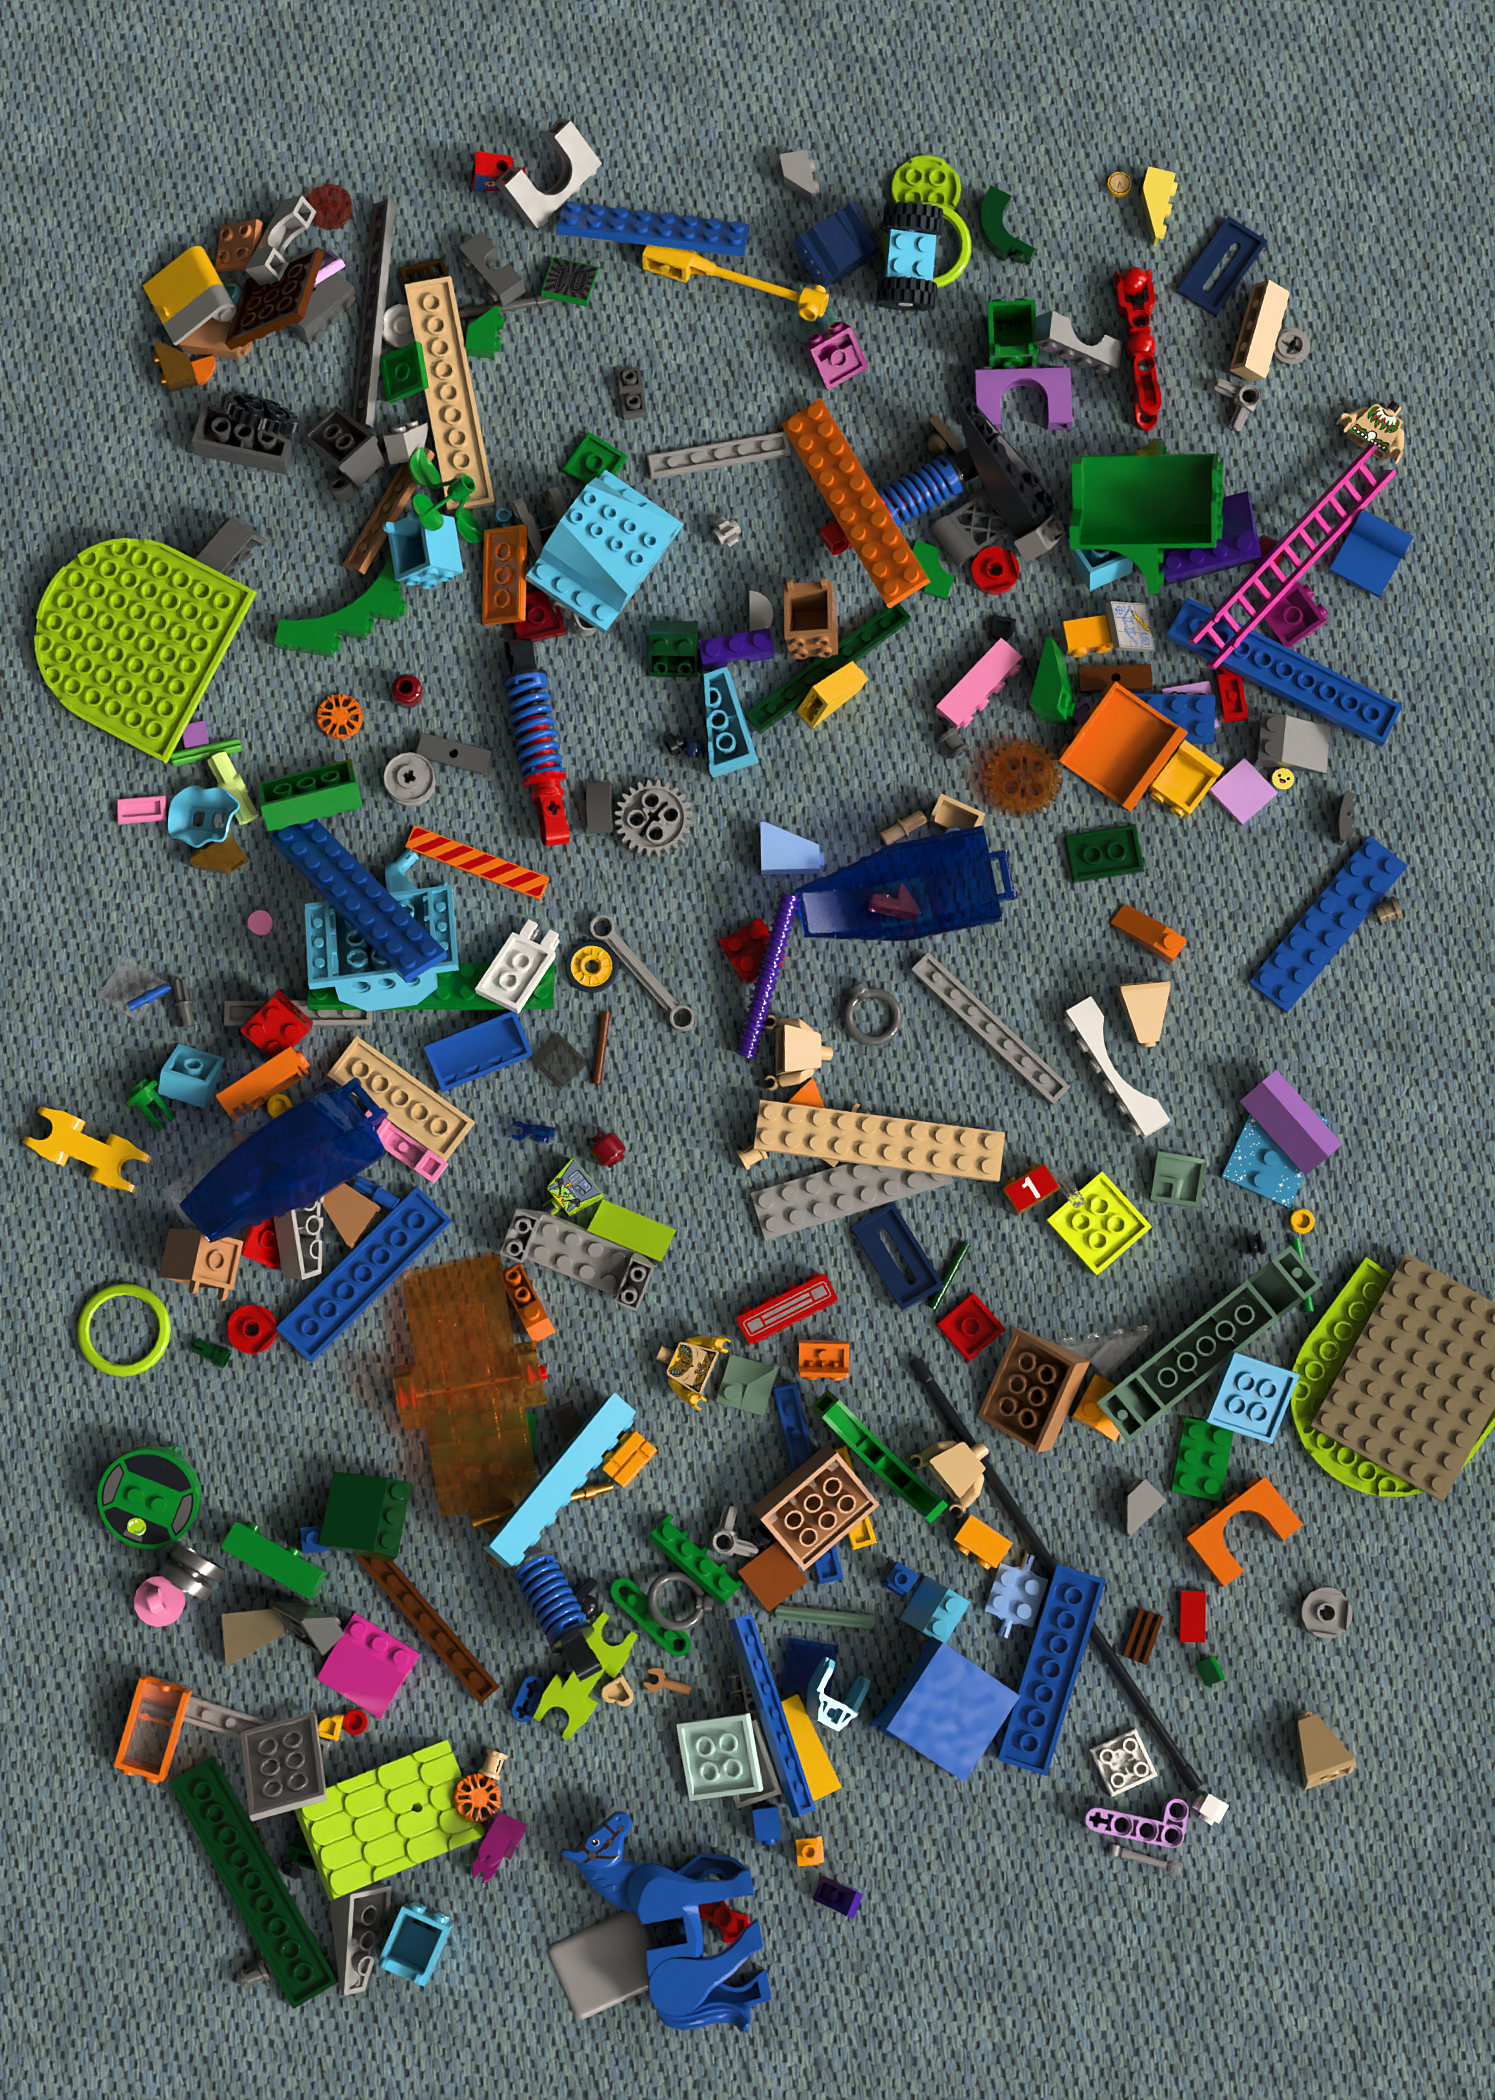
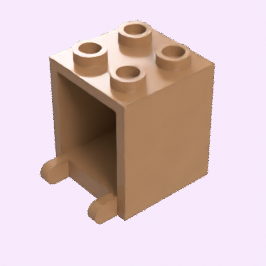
[784,577,838,659]
[159,1228,243,1301]

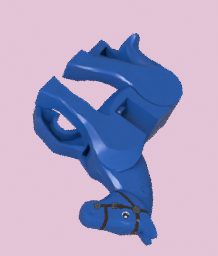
[560,1811,771,2032]

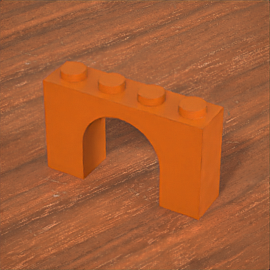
[1184,1476,1303,1587]

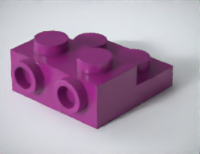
[803,322,868,390]
[1264,582,1329,649]

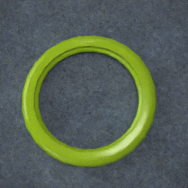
[883,202,972,288]
[77,1283,171,1377]

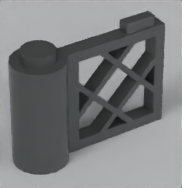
[929,490,1012,568]

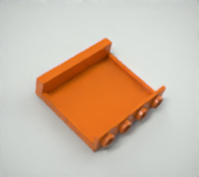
[1058,681,1188,812]

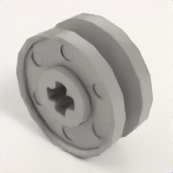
[384,752,436,807]

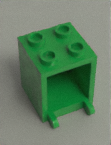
[986,298,1038,369]

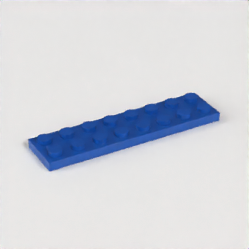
[557,201,750,257]
[1249,835,1408,1014]
[276,1187,453,1363]
[998,1564,1106,1776]

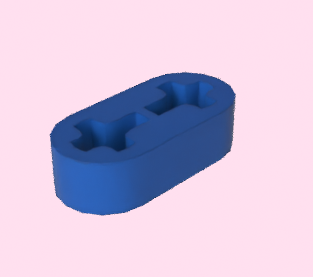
[512,1676,545,1722]

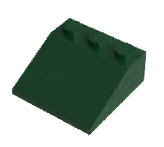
[318,1471,412,1562]

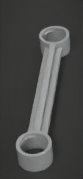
[590,915,694,1032]

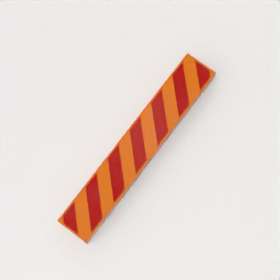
[405,825,549,901]

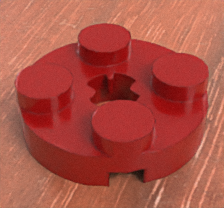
[971,546,1019,595]
[228,1305,278,1355]

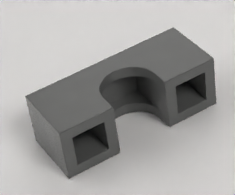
[459,231,526,307]

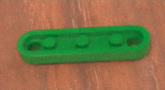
[611,1578,691,1657]

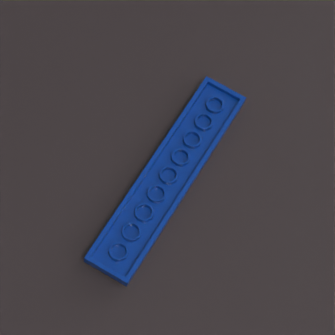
[1166,597,1403,747]
[269,819,448,983]

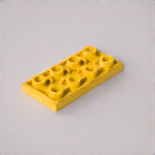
[752,1694,842,1801]

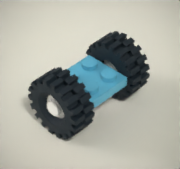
[876,202,943,312]

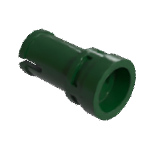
[192,1338,232,1369]

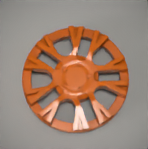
[317,694,363,739]
[453,1773,501,1823]

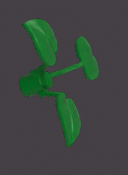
[408,447,484,544]

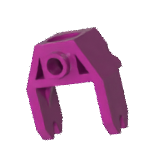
[472,1812,527,1884]

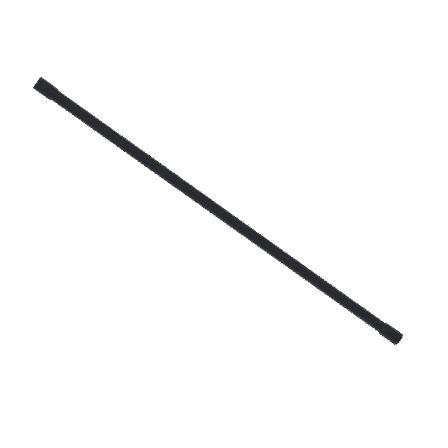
[909,1357,1203,1792]

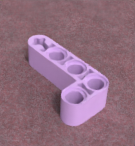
[1083,1798,1188,1848]

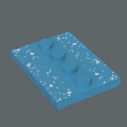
[1221,1113,1329,1209]

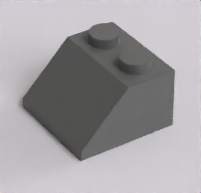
[272,1601,344,1655]

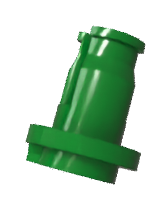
[124,1078,177,1132]

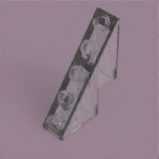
[1048,1325,1153,1380]

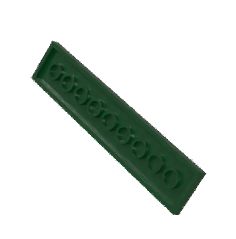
[169,1756,339,2009]

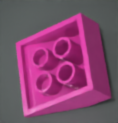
[317,1613,422,1719]

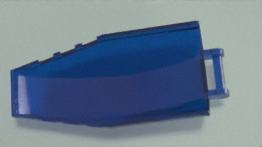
[795,826,1019,941]
[180,1077,388,1243]

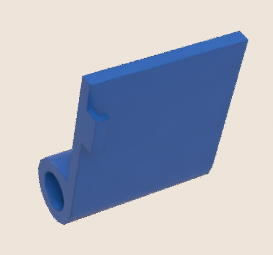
[1329,509,1414,598]

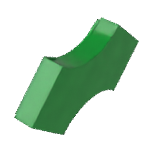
[912,540,954,600]

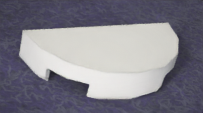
[749,591,773,631]

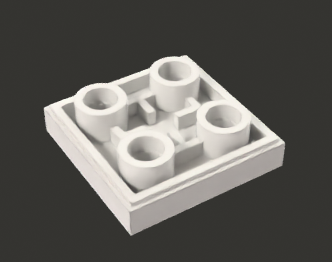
[1089,1728,1157,1797]

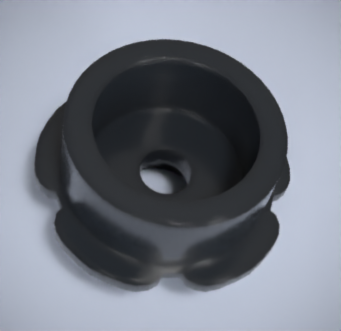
[664,733,684,756]
[750,1524,774,1548]

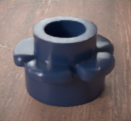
[681,741,705,758]

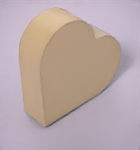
[601,1674,634,1706]

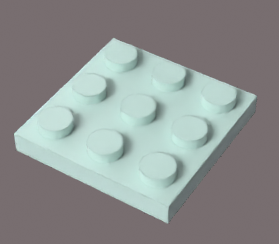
[676,1713,763,1801]

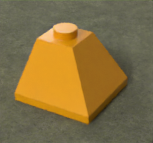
[1071,1374,1120,1442]

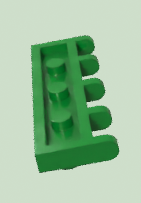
[648,1514,744,1606]

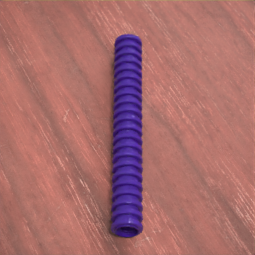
[735,893,800,1058]

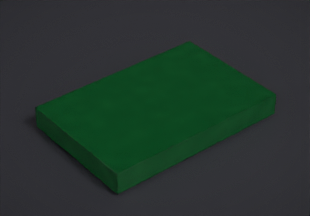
[1064,824,1145,884]

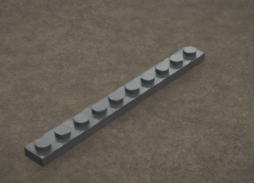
[352,199,396,429]

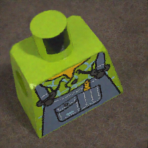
[542,1158,604,1217]

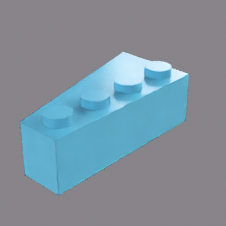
[704,667,759,777]

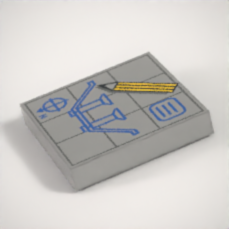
[1105,601,1154,652]

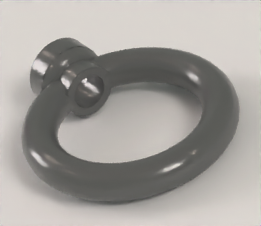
[843,982,902,1046]
[647,1571,713,1631]

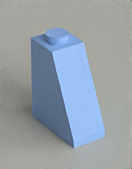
[760,822,824,875]

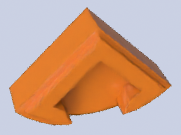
[191,355,216,386]

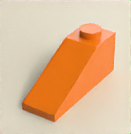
[1110,904,1187,965]

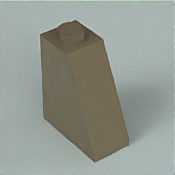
[221,1608,287,1665]

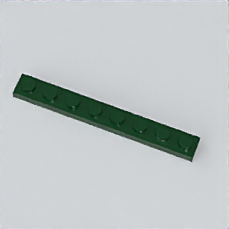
[745,603,911,734]

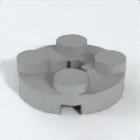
[1300,1587,1352,1639]

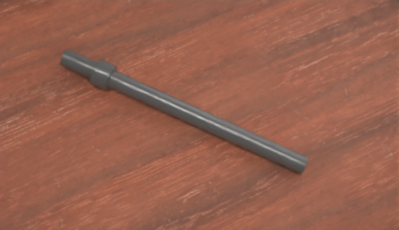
[458,293,560,320]

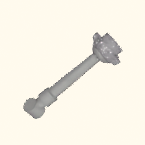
[1108,1844,1183,1881]

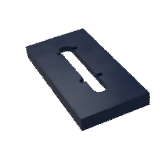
[1177,216,1268,317]
[851,1202,944,1312]

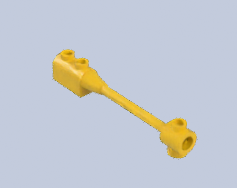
[642,245,829,321]

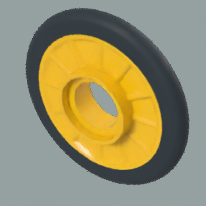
[565,940,618,993]

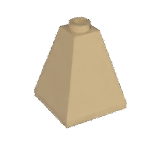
[1115,980,1170,1047]
[1296,1712,1356,1790]

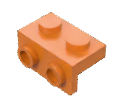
[798,1340,849,1380]

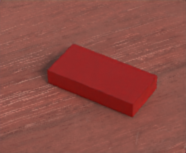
[1179,1591,1206,1643]

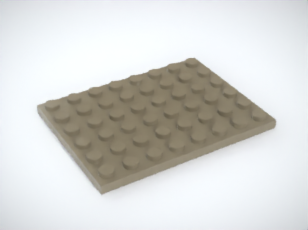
[1309,1253,1495,1502]

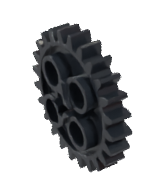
[221,391,299,435]

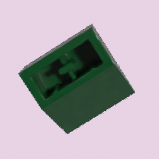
[649,620,698,678]

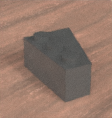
[287,272,356,346]

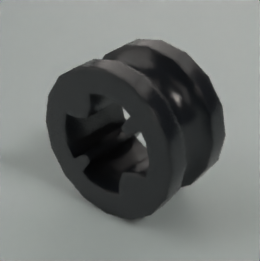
[1246,1233,1265,1257]

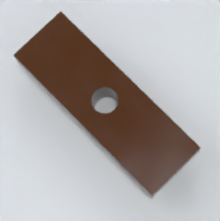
[1078,664,1153,693]

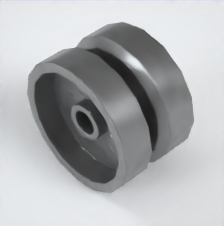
[159,1542,225,1601]

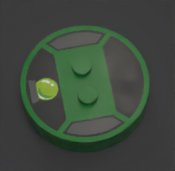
[97,1445,202,1549]

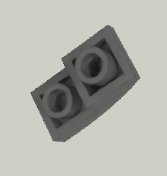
[616,367,647,420]
[586,781,613,834]
[1335,790,1356,846]

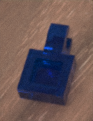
[512,1121,556,1144]

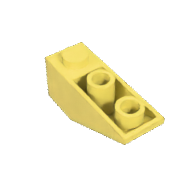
[1140,166,1178,246]

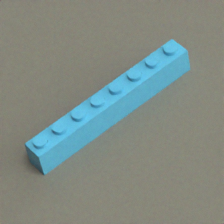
[483,1392,636,1568]

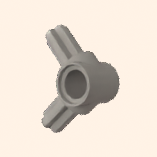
[1214,378,1260,432]
[709,1505,758,1558]

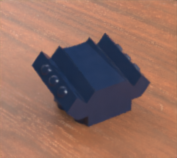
[792,201,883,287]

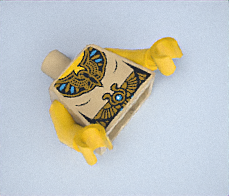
[656,1336,731,1411]

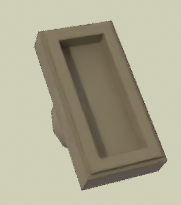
[927,415,964,457]

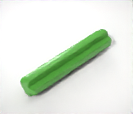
[170,738,242,766]

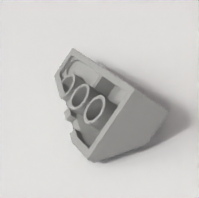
[330,1884,391,1996]

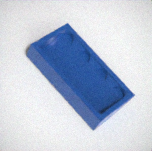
[423,1010,533,1092]

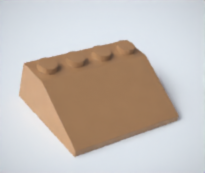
[978,1328,1090,1453]
[752,1443,880,1571]

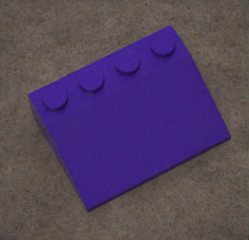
[1161,491,1263,584]

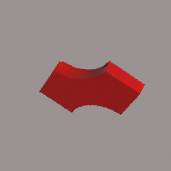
[698,1900,749,1943]

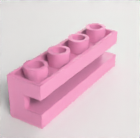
[935,638,1022,730]

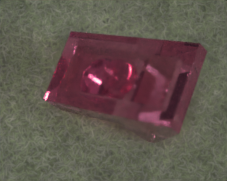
[868,882,920,921]

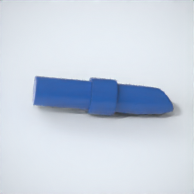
[127,984,173,1011]

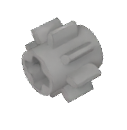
[711,516,741,547]

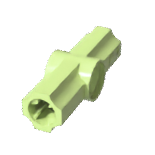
[207,751,259,825]

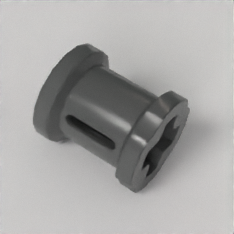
[938,727,970,760]
[238,1958,271,1991]

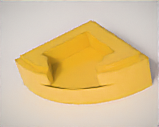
[318,1714,344,1741]

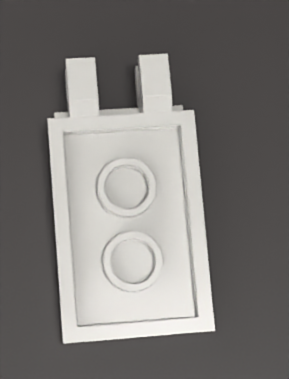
[475,920,560,1014]

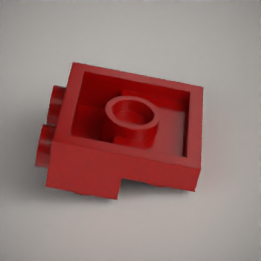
[719,918,785,984]

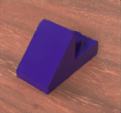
[813,1875,863,1919]

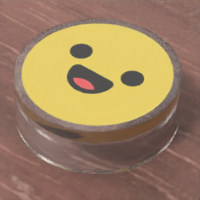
[1270,767,1295,792]

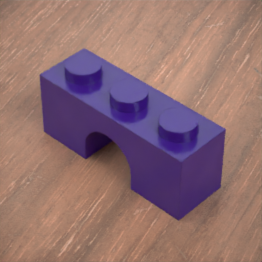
[698,628,774,672]

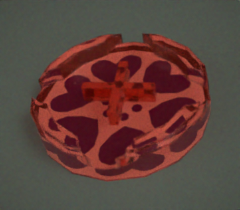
[307,184,353,230]

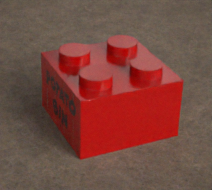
[240,989,313,1059]

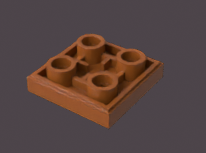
[738,1541,808,1612]

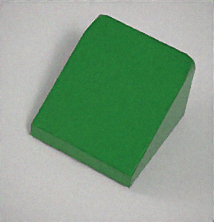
[1195,1656,1225,1686]

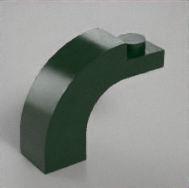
[980,186,1036,265]

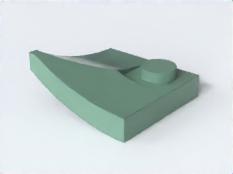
[1150,1151,1207,1208]
[716,1354,778,1417]

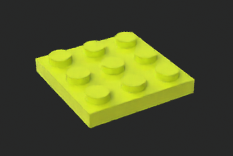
[1047,1172,1152,1276]

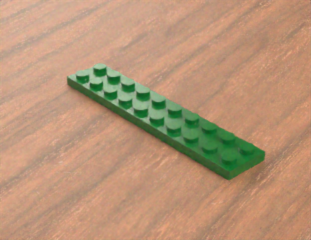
[307,962,555,1010]

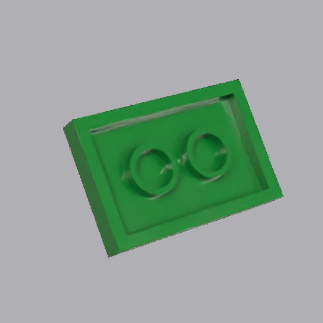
[1171,1417,1234,1502]

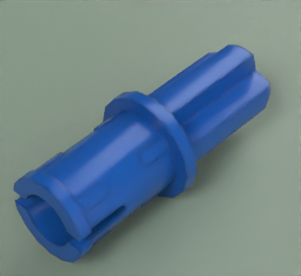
[353,1176,401,1211]

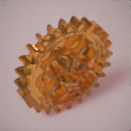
[984,739,1063,818]

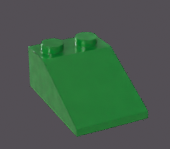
[1029,636,1076,725]

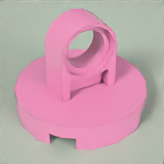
[134,1576,185,1627]

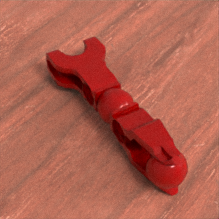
[1113,266,1162,431]

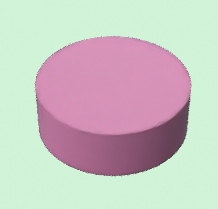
[248,910,273,936]

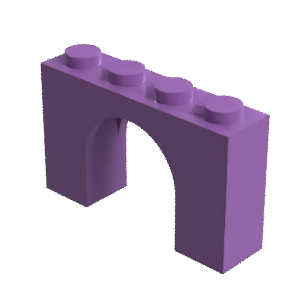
[974,365,1073,431]

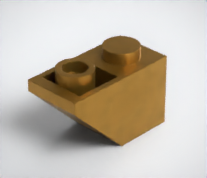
[152,341,198,393]
[189,833,249,875]

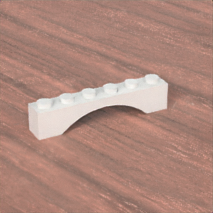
[1063,996,1170,1139]

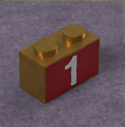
[1001,1163,1060,1216]

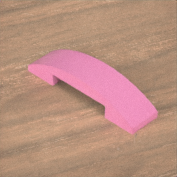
[356,1108,448,1184]

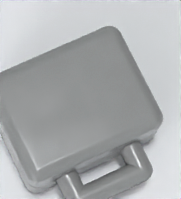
[548,1911,655,2020]

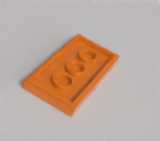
[482,524,527,625]

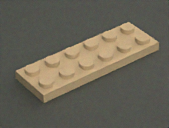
[327,1036,475,1162]

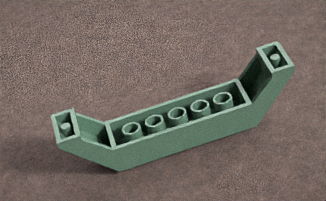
[1096,1245,1323,1443]

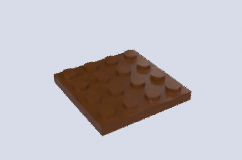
[225,247,324,350]

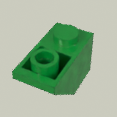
[465,306,505,359]

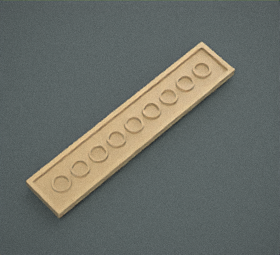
[405,276,495,513]
[753,1100,1005,1182]

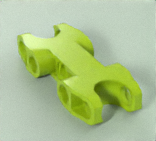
[533,1612,638,1741]

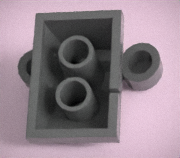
[302,406,390,501]

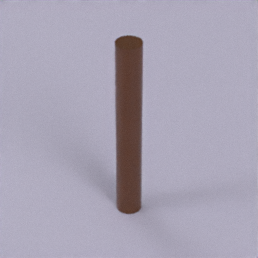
[592,1011,611,1085]

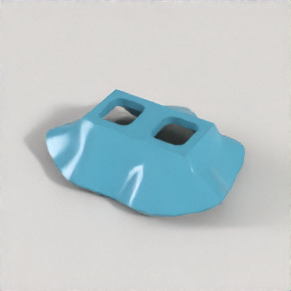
[168,785,240,848]

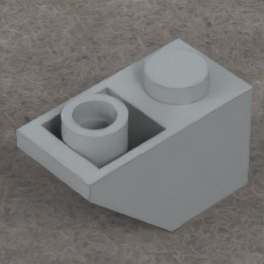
[779,149,820,202]
[383,420,429,464]
[1014,514,1066,562]

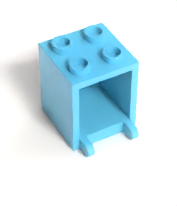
[383,511,463,589]
[376,1901,454,1986]

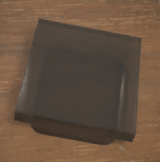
[530,1032,588,1090]

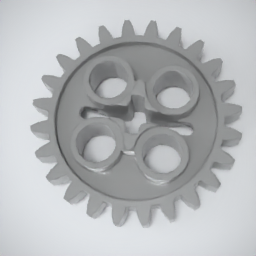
[615,780,693,858]

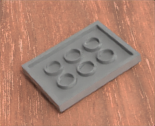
[240,1711,327,1821]

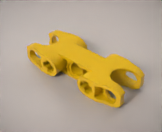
[22,1106,151,1194]

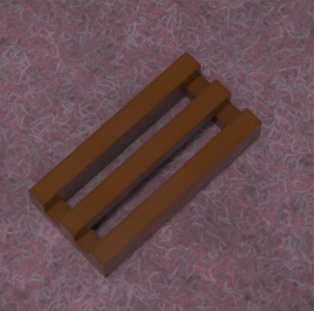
[1122,1608,1163,1665]

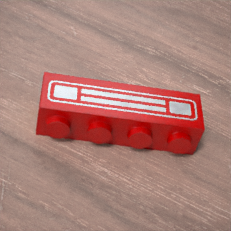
[736,1272,838,1347]

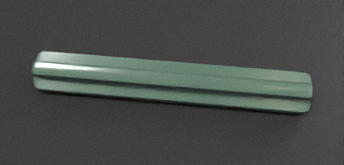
[775,1605,874,1629]

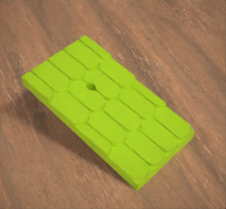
[294,1740,485,1901]

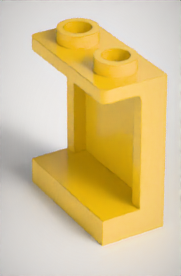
[1148,740,1224,818]

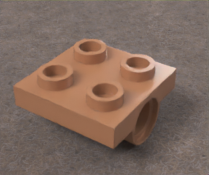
[215,219,263,273]

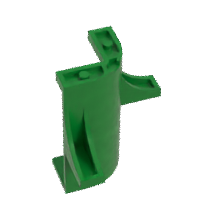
[1069,438,1223,594]

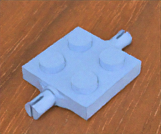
[985,1553,1048,1638]

